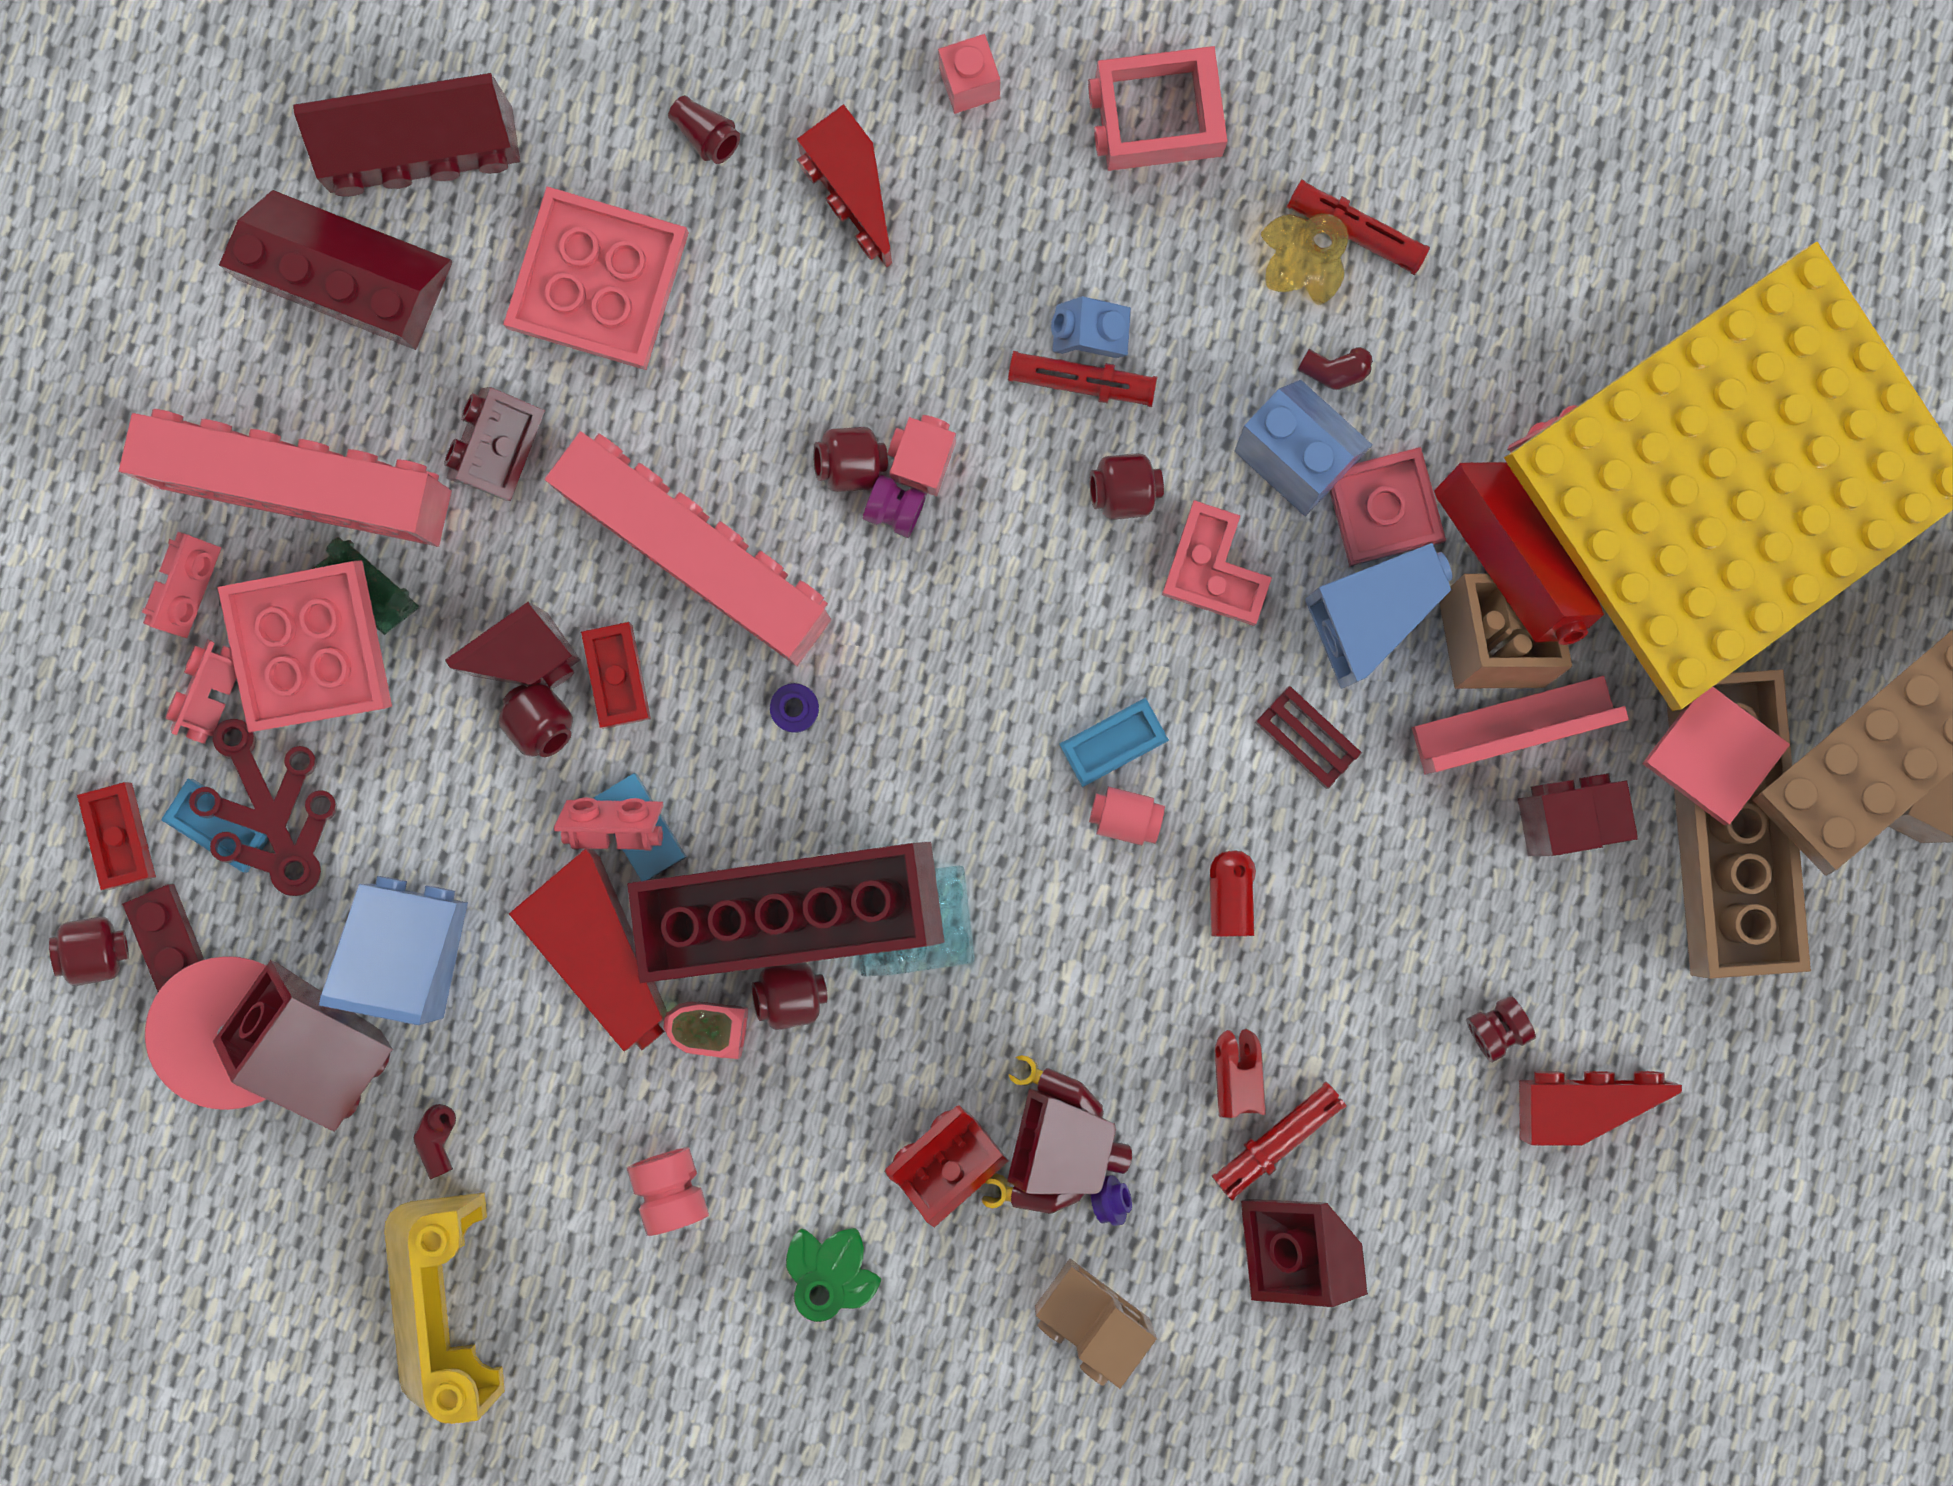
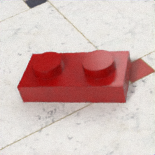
[581,622,651,729]
[77,782,156,890]

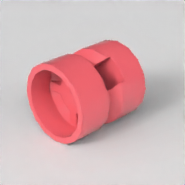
[627,1147,709,1236]

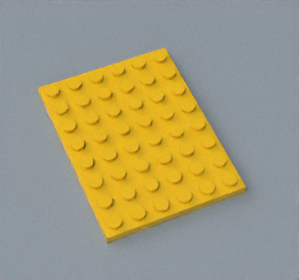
[1504,241,1953,711]

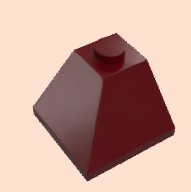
[445,602,581,689]
[1241,1199,1368,1307]

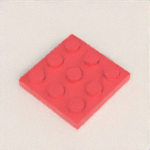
[503,186,689,370]
[217,560,392,733]

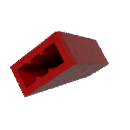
[1434,462,1604,645]
[509,849,667,1052]

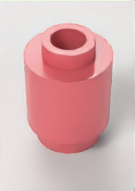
[1089,786,1165,846]

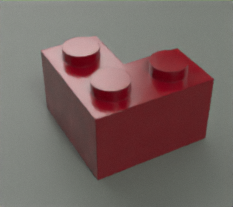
[1518,773,1638,856]

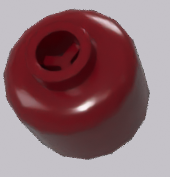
[813,427,888,492]
[1089,453,1164,520]
[498,684,573,758]
[49,916,129,986]
[751,962,828,1030]

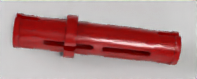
[1286,179,1430,275]
[1008,351,1158,407]
[1212,1082,1347,1201]

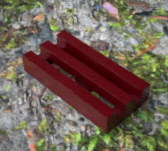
[1255,686,1362,789]

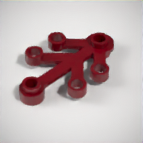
[189,719,337,896]

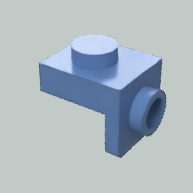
[1051,296,1131,358]

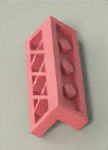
[1411,676,1629,774]

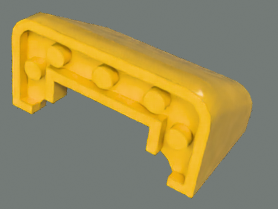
[384,1193,505,1424]

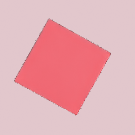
[1330,447,1446,567]
[1642,687,1790,826]

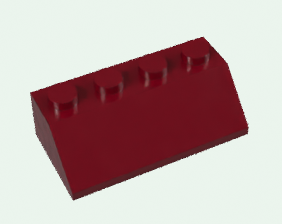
[293,73,521,197]
[219,190,453,350]

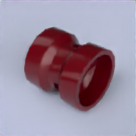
[1466,995,1536,1063]

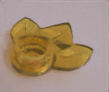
[1261,214,1348,305]

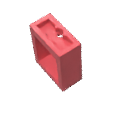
[1088,46,1227,171]

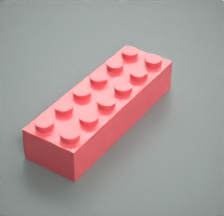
[118,409,452,547]
[544,431,831,666]

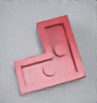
[1162,500,1272,626]

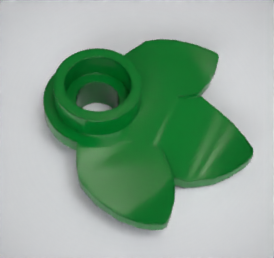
[786,1228,881,1322]

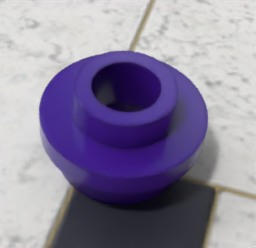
[770,683,819,733]
[1091,1175,1132,1226]

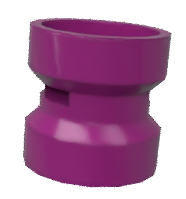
[863,474,927,538]

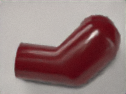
[1297,347,1373,390]
[413,1104,456,1180]

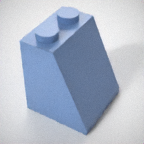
[1234,380,1373,517]
[1305,543,1453,689]
[319,876,468,1025]

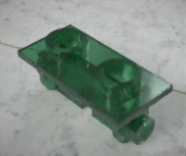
[312,537,419,635]

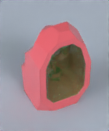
[663,1001,748,1059]

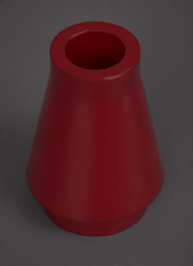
[668,95,740,164]

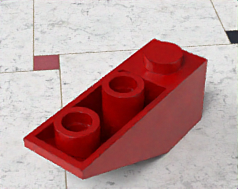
[796,104,892,268]
[1519,1071,1682,1146]

